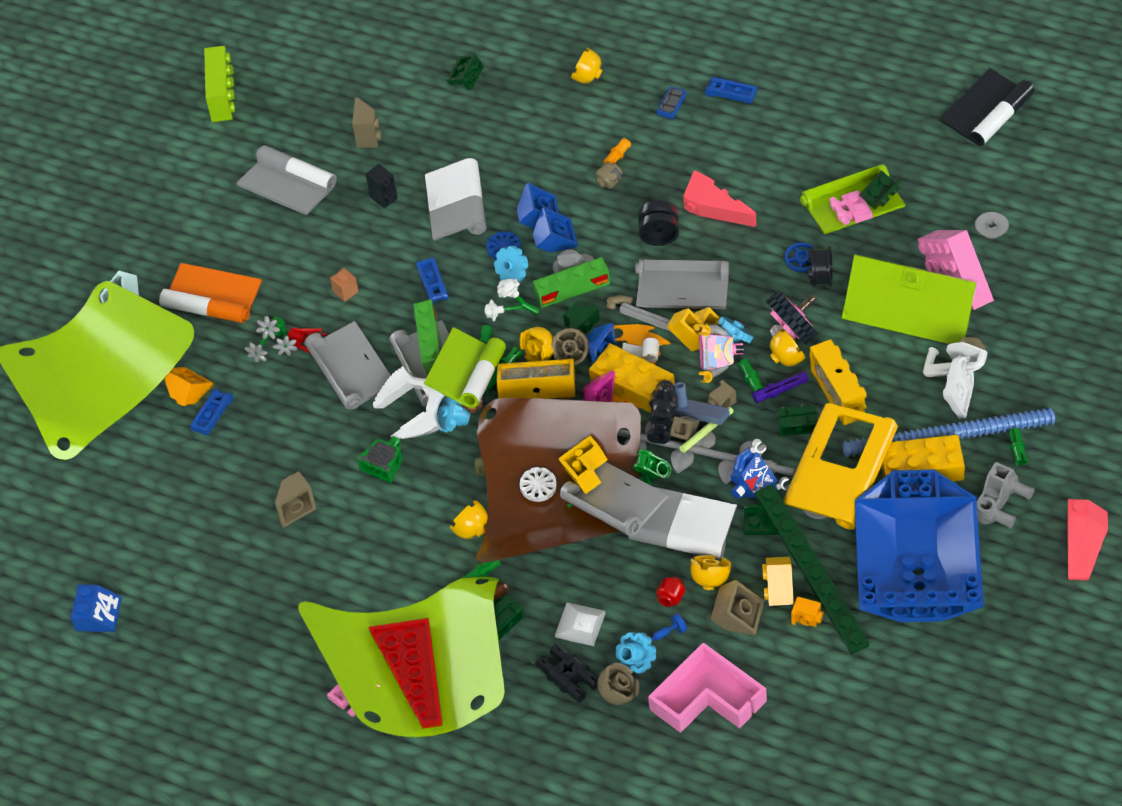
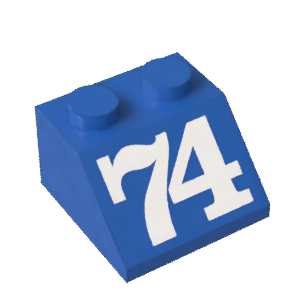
[71,584,122,632]

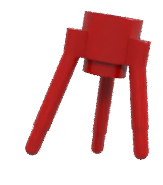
[288,327,328,354]

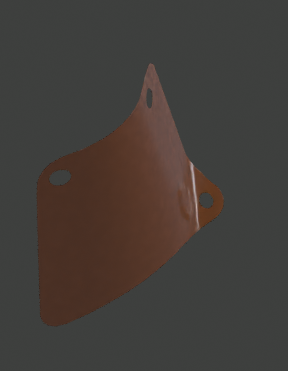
[476,398,641,562]

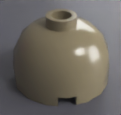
[551,328,589,365]
[597,662,640,705]

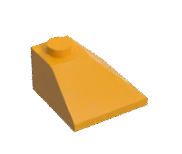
[164,367,213,406]

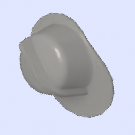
[553,249,594,273]

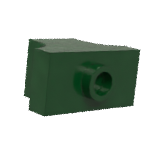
[563,303,600,334]

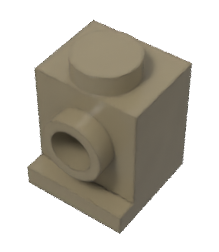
[706,380,736,408]
[670,415,700,440]

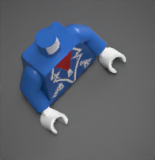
[730,439,790,499]

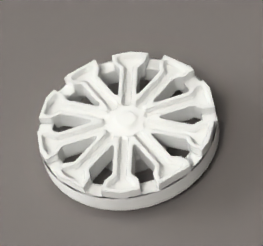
[520,467,557,502]

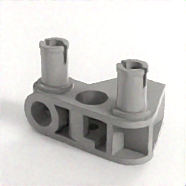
[977,462,1034,528]

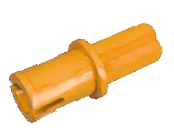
[603,138,631,164]

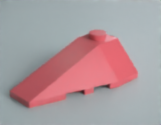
[683,171,757,227]
[1067,499,1108,580]

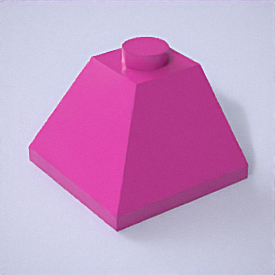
[582,371,615,402]

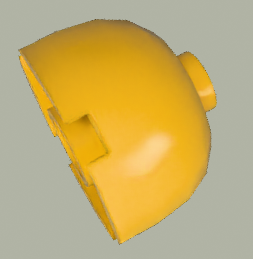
[571,48,603,84]
[519,327,554,362]
[770,328,806,367]
[449,500,488,539]
[690,555,731,590]

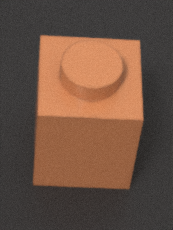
[330,268,359,302]

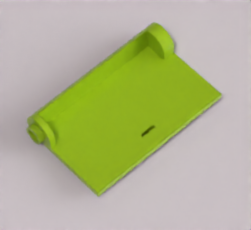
[800,164,905,234]

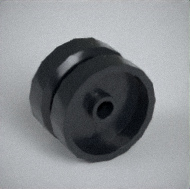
[638,200,679,246]

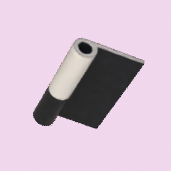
[940,68,1035,146]

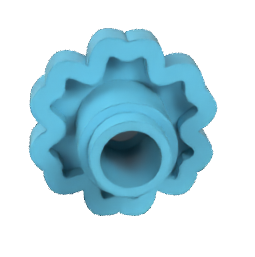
[494,246,528,282]
[718,316,754,343]
[437,396,470,433]
[616,632,656,674]

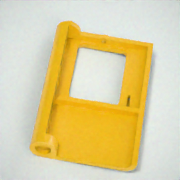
[783,403,898,530]

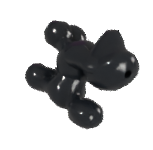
[647,380,678,444]

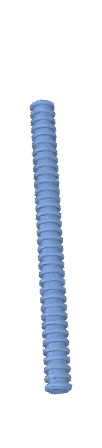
[842,407,1055,458]

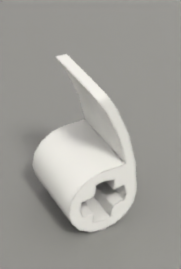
[622,338,660,363]

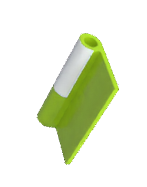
[424,327,506,408]

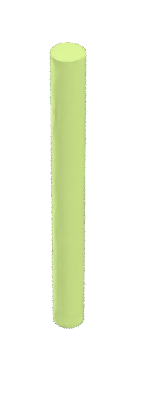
[680,407,733,453]

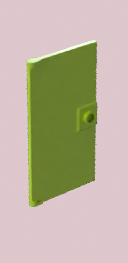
[842,255,977,344]

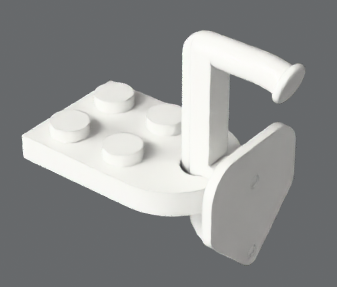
[923,342,987,419]

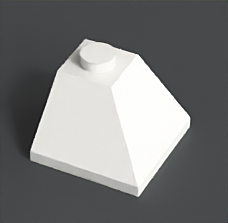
[555,602,605,646]

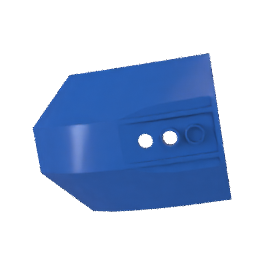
[855,469,984,622]

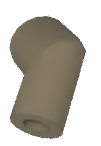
[606,295,633,310]

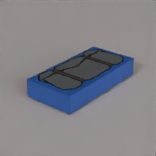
[657,87,686,119]

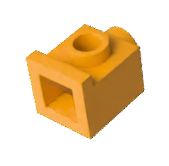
[791,597,824,627]

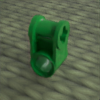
[632,449,671,480]

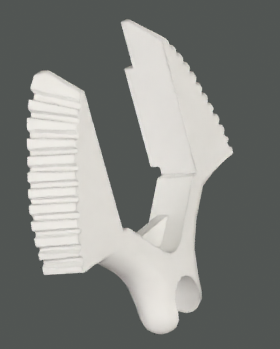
[373,366,445,439]

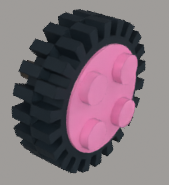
[766,290,818,345]

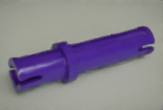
[752,371,809,404]

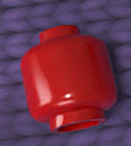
[656,577,686,607]

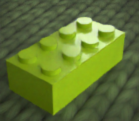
[204,46,235,122]

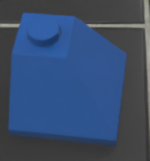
[517,183,559,228]
[533,207,578,253]
[587,323,616,366]

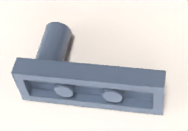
[673,382,730,425]

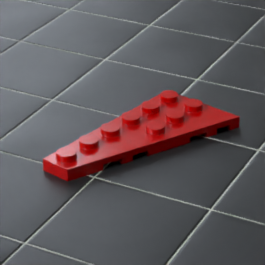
[368,618,443,729]

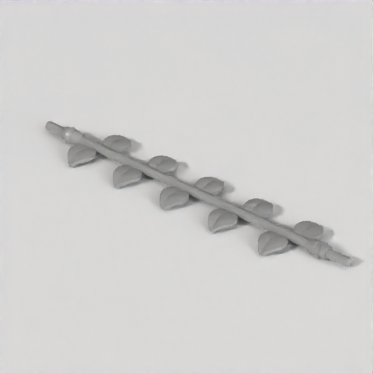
[560,398,795,485]

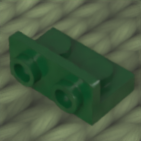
[446,54,484,90]
[859,171,902,210]
[744,503,778,535]

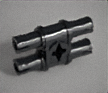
[535,643,598,703]

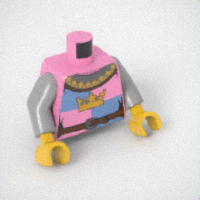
[697,324,744,383]

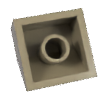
[352,98,382,148]
[275,471,316,528]
[710,580,765,635]

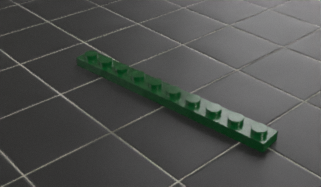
[755,484,870,655]

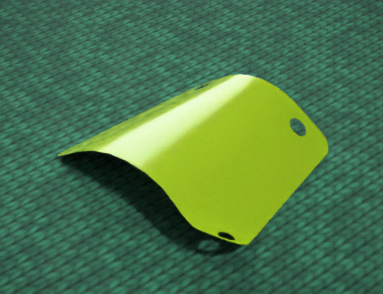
[0,281,194,460]
[298,577,505,737]

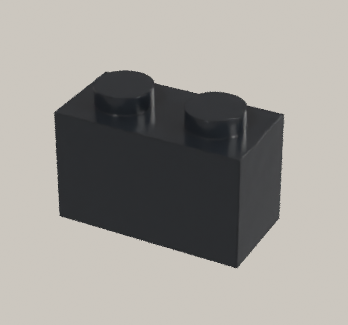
[366,164,398,209]

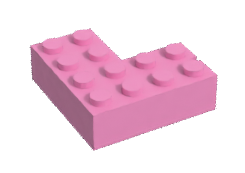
[918,230,994,310]
[648,643,767,733]

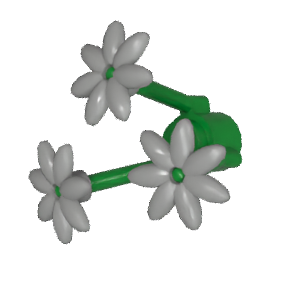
[245,316,297,362]

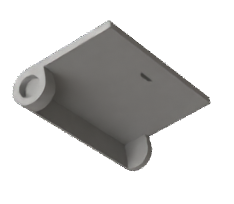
[635,259,729,309]
[389,320,449,407]
[304,321,391,409]
[560,462,668,536]

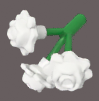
[485,279,540,322]

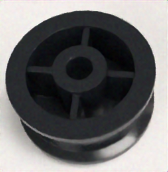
[808,245,833,287]

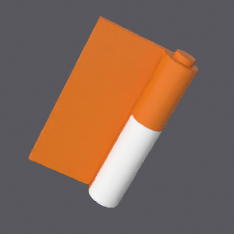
[159,263,262,323]

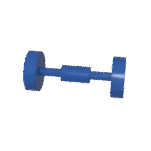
[651,613,687,641]

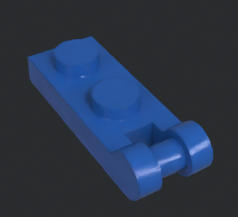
[705,77,757,104]
[416,257,448,304]
[190,388,233,436]

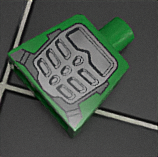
[357,436,403,483]

